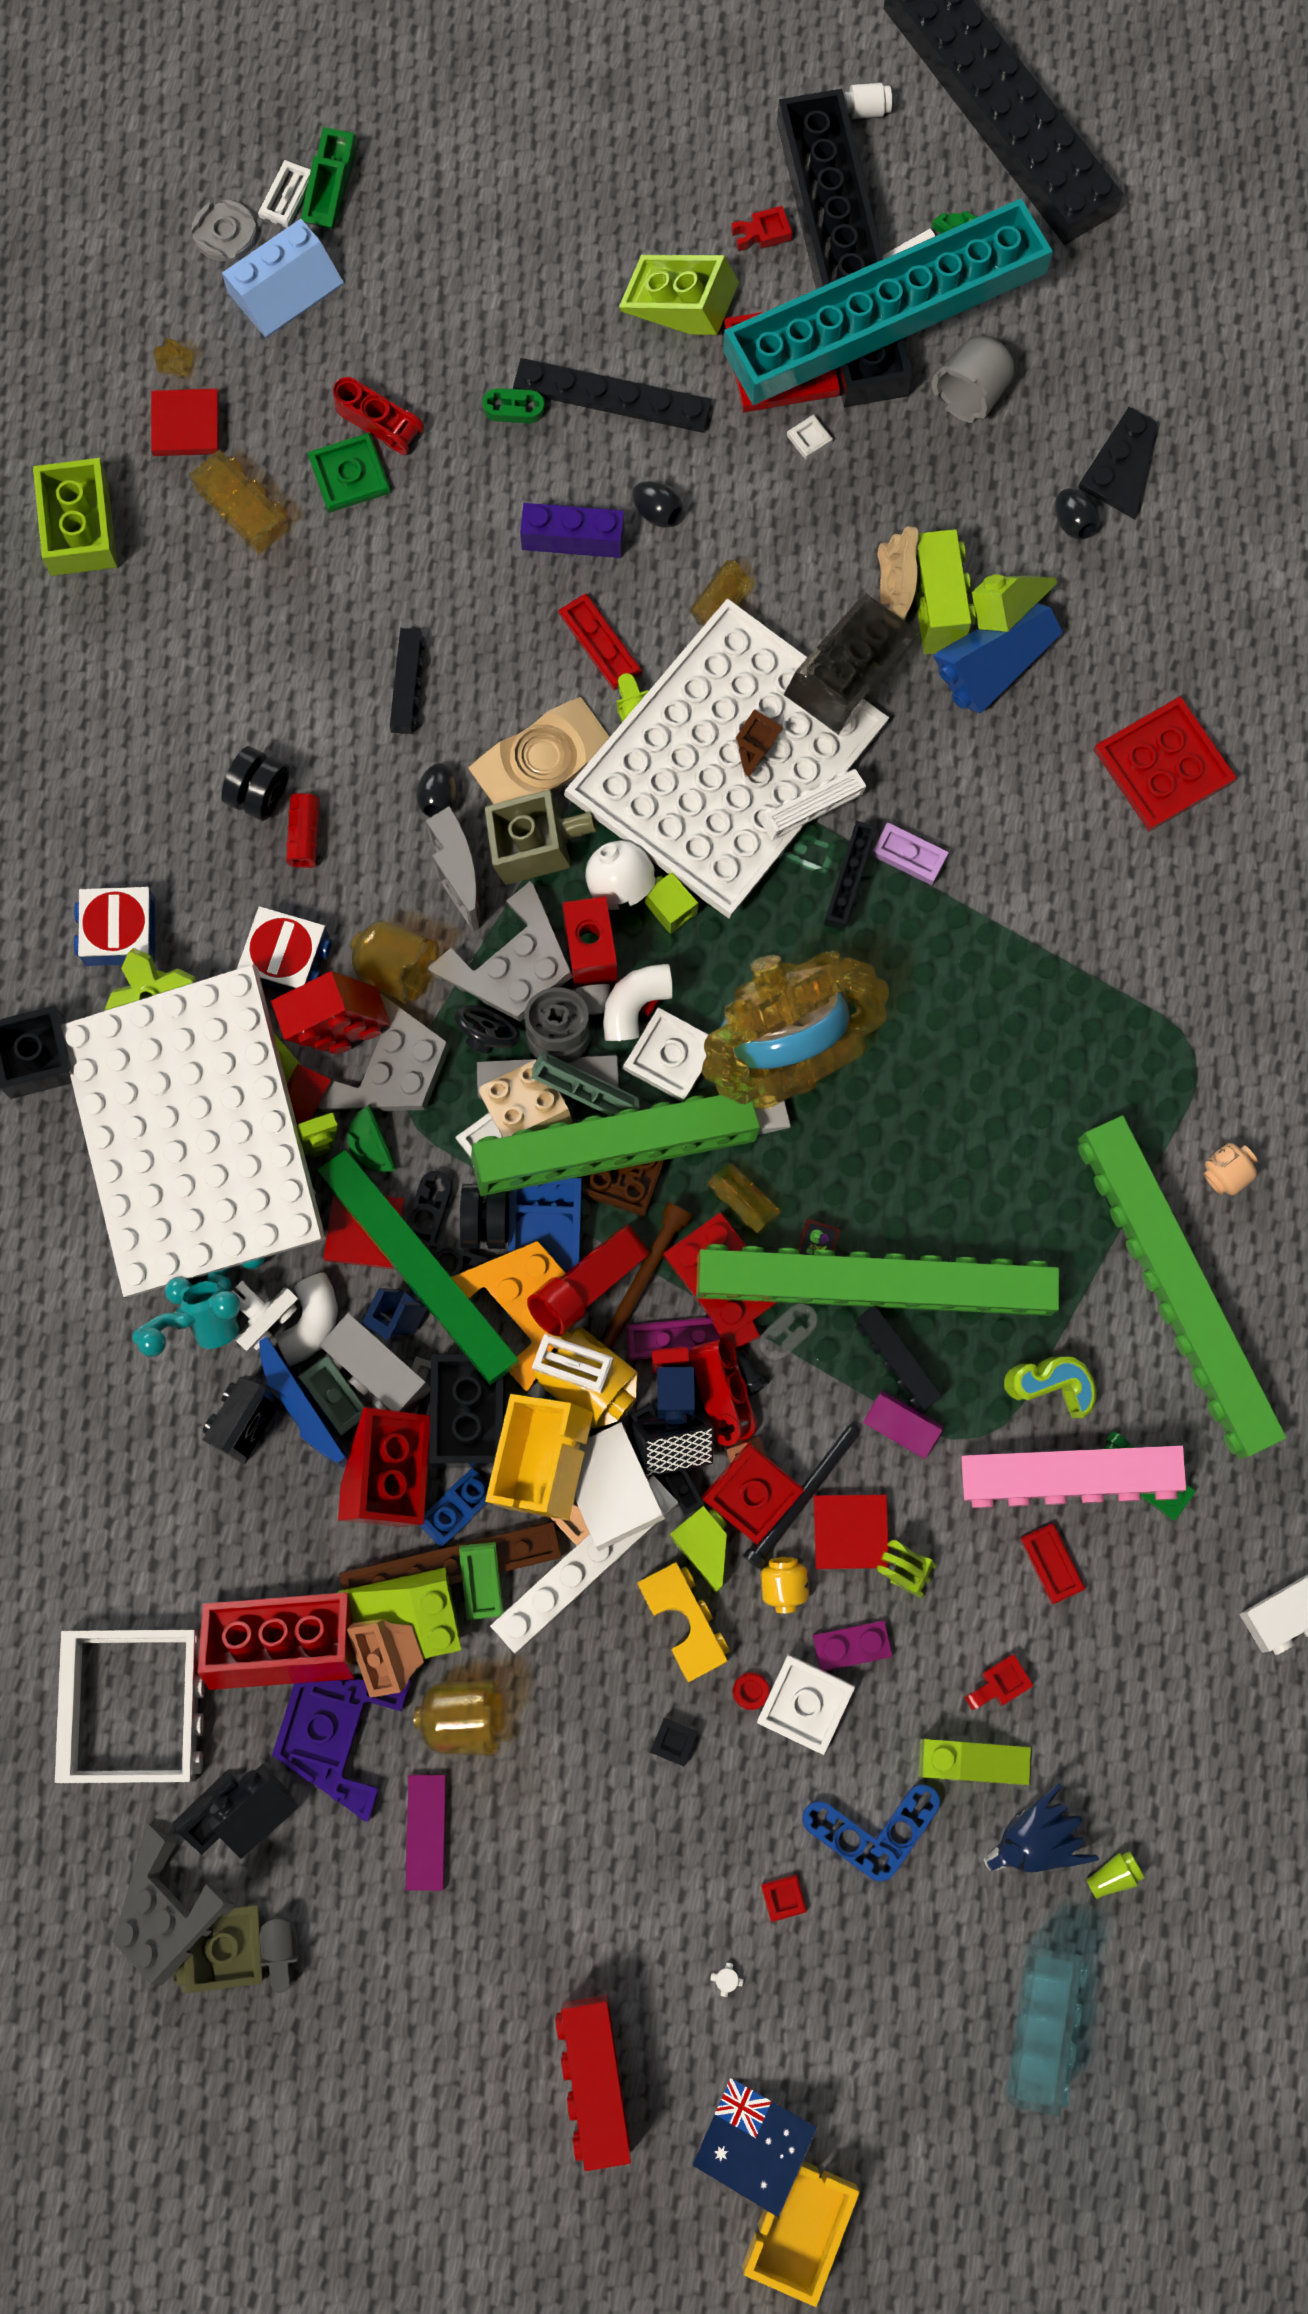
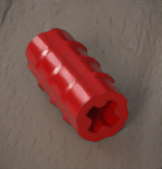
[286,793,320,868]

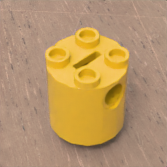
[533,1327,639,1429]

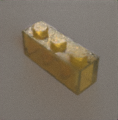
[189,450,289,555]

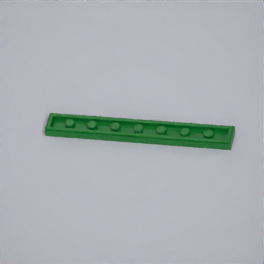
[317,1150,519,1385]

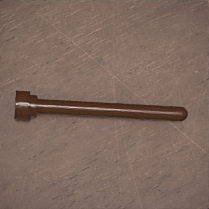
[600,1202,693,1350]

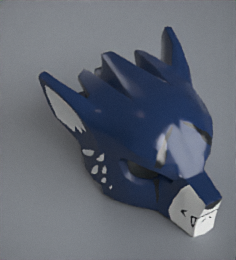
[984,1783,1099,1872]

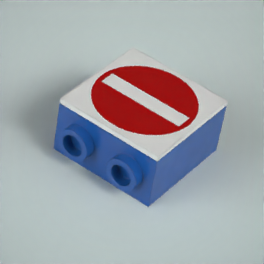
[74,887,155,966]
[237,906,332,993]

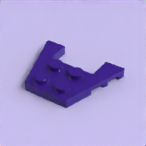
[272,1679,412,1822]

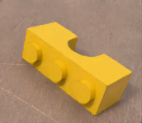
[637,1562,730,1683]

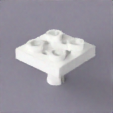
[231,1280,298,1351]

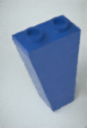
[933,603,1063,714]

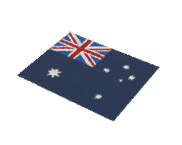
[693,2078,817,2217]

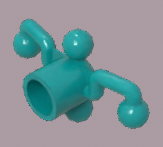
[132,1257,265,1357]

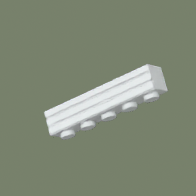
[761,769,866,841]

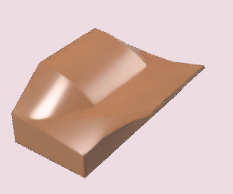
[346,1619,424,1698]

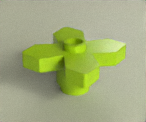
[105,948,196,1011]

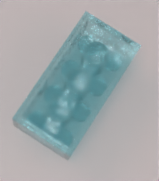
[1004,1942,1088,2117]

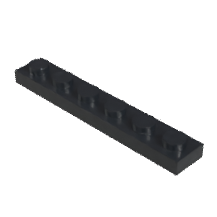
[513,358,712,433]

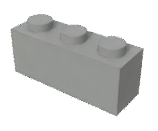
[319,1313,430,1413]

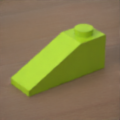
[972,574,1057,632]
[918,1739,1031,1785]

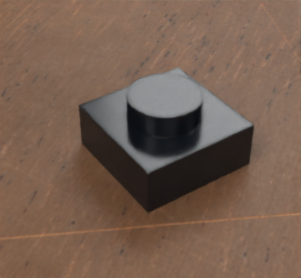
[650,1718,698,1767]

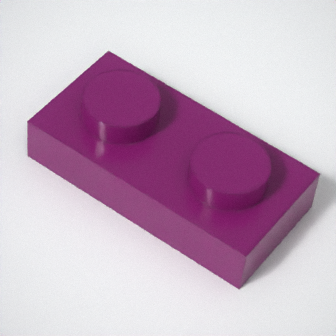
[812,1621,892,1671]

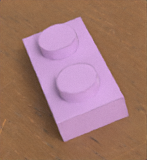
[871,822,949,885]

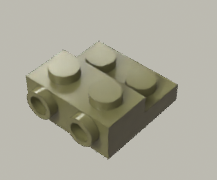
[172,1905,263,1993]

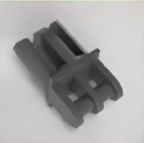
[259,1917,301,1993]

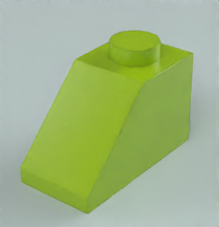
[669,1506,727,1592]

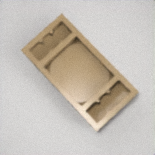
[468,697,610,804]

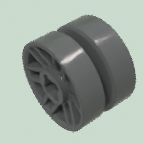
[524,987,590,1063]

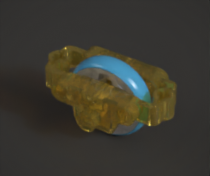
[702,952,889,1109]

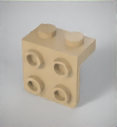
[479,1060,573,1137]

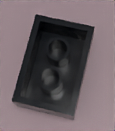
[429,1354,506,1468]

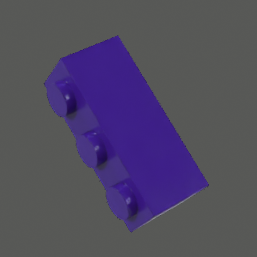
[520,503,624,558]

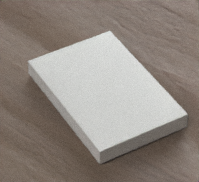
[574,1422,665,1551]

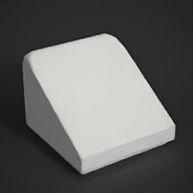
[751,1093,791,1135]

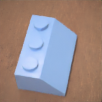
[222,219,344,338]

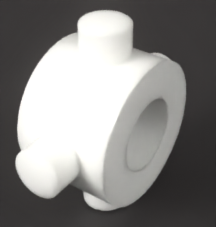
[710,1963,743,1997]

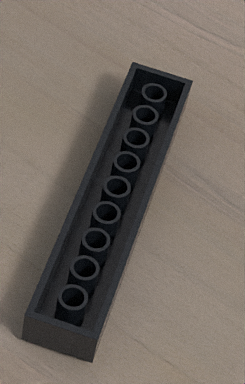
[883,0,1123,245]
[777,89,912,408]

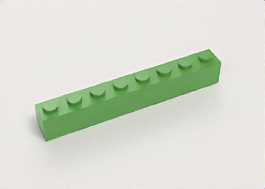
[471,1089,760,1196]

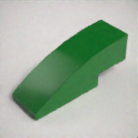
[301,127,359,229]

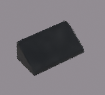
[173,1770,239,1855]

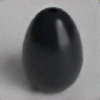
[632,481,683,528]
[1055,488,1100,540]
[416,763,457,817]

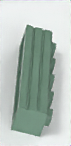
[532,1051,640,1116]

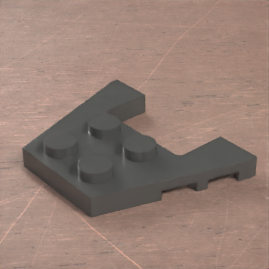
[113,1824,235,1986]

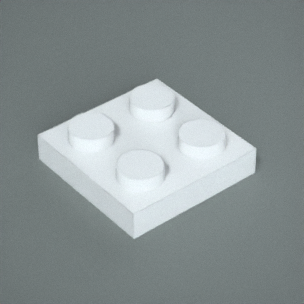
[623,1007,719,1102]
[757,1654,855,1755]

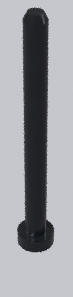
[742,1424,860,1571]

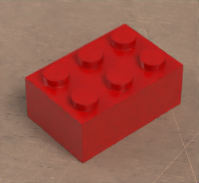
[271,971,391,1055]

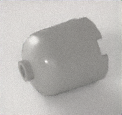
[931,336,1015,423]

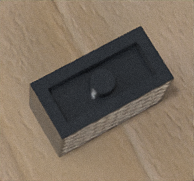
[632,1409,714,1477]

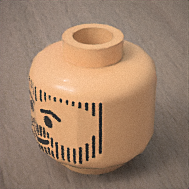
[1203,1143,1258,1196]

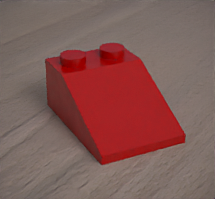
[338,1407,430,1527]

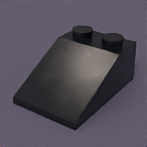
[202,1377,282,1464]

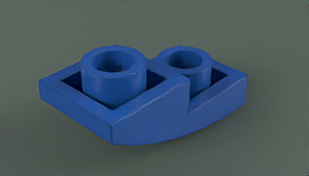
[419,1468,489,1548]

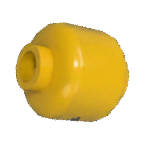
[760,1557,809,1613]

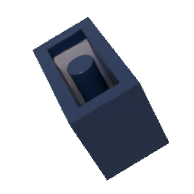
[657,1367,695,1424]

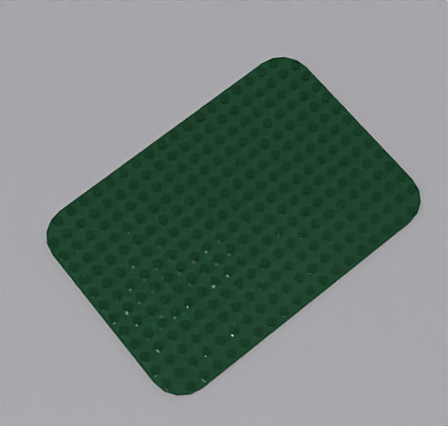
[408,802,1197,1440]

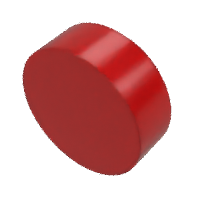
[732,1673,770,1710]

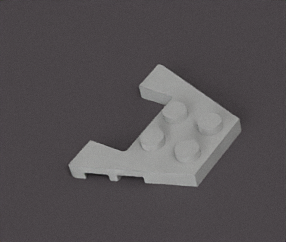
[428,881,573,1021]
[316,994,450,1112]

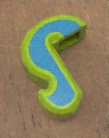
[1004,1357,1097,1419]

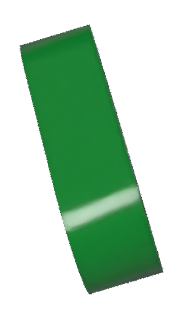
[482,388,545,424]

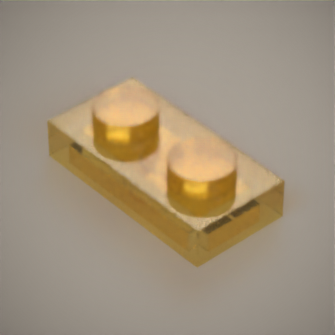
[689,560,754,626]
[707,1163,781,1233]

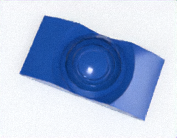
[506,1178,582,1319]
[259,1336,348,1469]

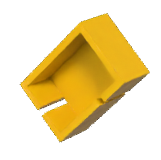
[485,1394,594,1520]
[742,2161,860,2307]

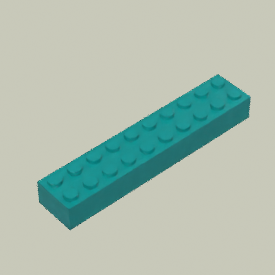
[723,198,1053,405]

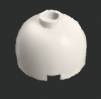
[585,840,656,910]

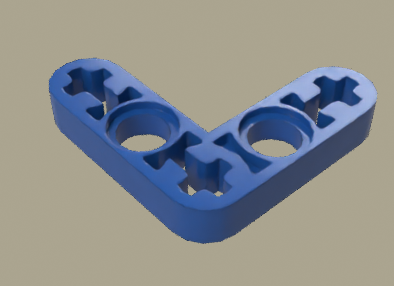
[802,1785,940,1881]

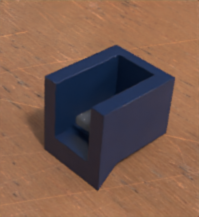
[362,1288,427,1340]

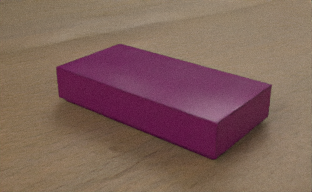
[863,1390,944,1459]

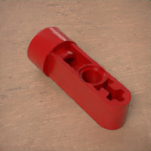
[527,1224,650,1337]

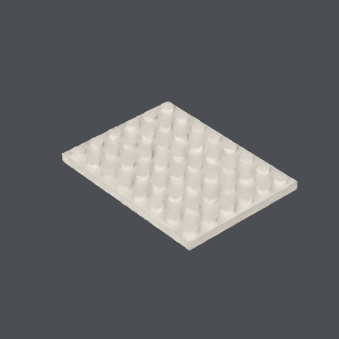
[564,598,889,919]
[61,965,325,1297]

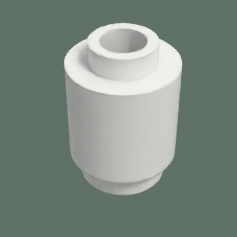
[844,83,892,119]

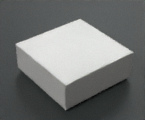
[787,414,833,460]

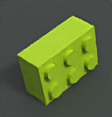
[33,458,117,576]
[915,529,975,654]

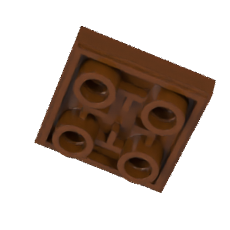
[582,1160,664,1217]

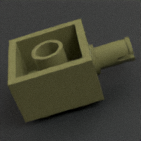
[485,789,598,885]

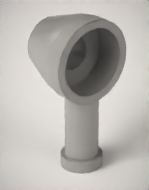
[570,984,611,1016]

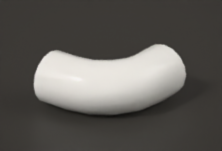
[603,964,672,1041]
[275,1273,338,1367]

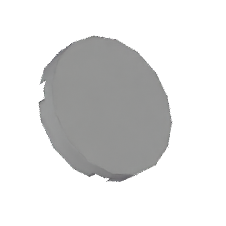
[192,200,257,261]

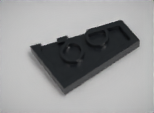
[1078,407,1157,520]

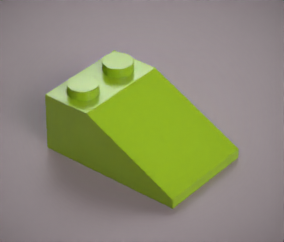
[619,255,739,335]
[338,1568,461,1662]

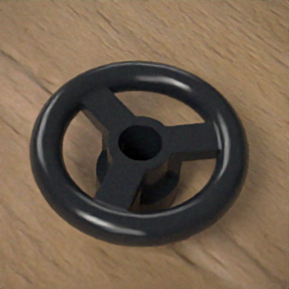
[454,1005,520,1054]

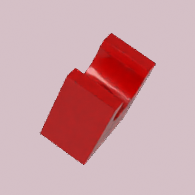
[562,896,617,989]

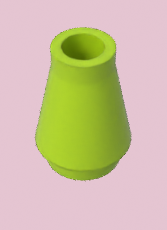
[1086,1851,1145,1899]

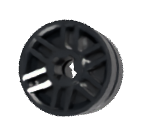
[221,746,290,821]
[460,1184,509,1249]

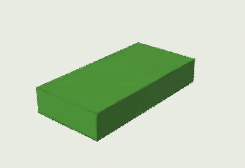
[459,1542,503,1620]

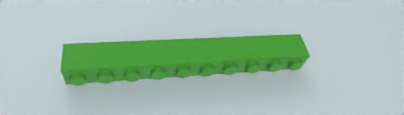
[1078,1115,1287,1459]
[696,1244,1059,1316]

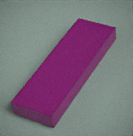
[626,1318,719,1362]
[405,1775,446,1891]

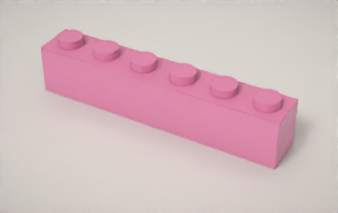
[961,1446,1186,1508]

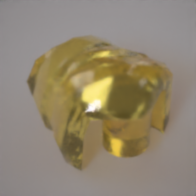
[153,338,195,378]

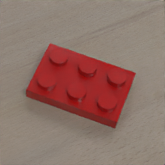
[663,1212,779,1339]

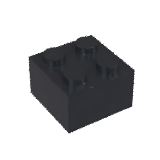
[0,1005,73,1099]

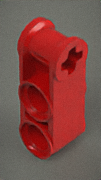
[333,377,425,456]
[689,1337,757,1446]

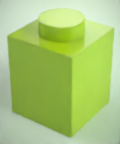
[645,872,698,934]

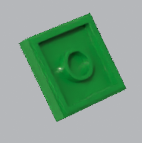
[307,432,391,513]

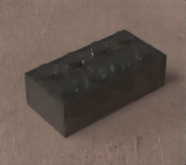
[783,593,919,735]

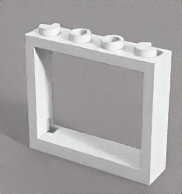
[55,1630,205,1783]

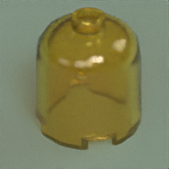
[350,920,439,1004]
[414,1681,503,1756]

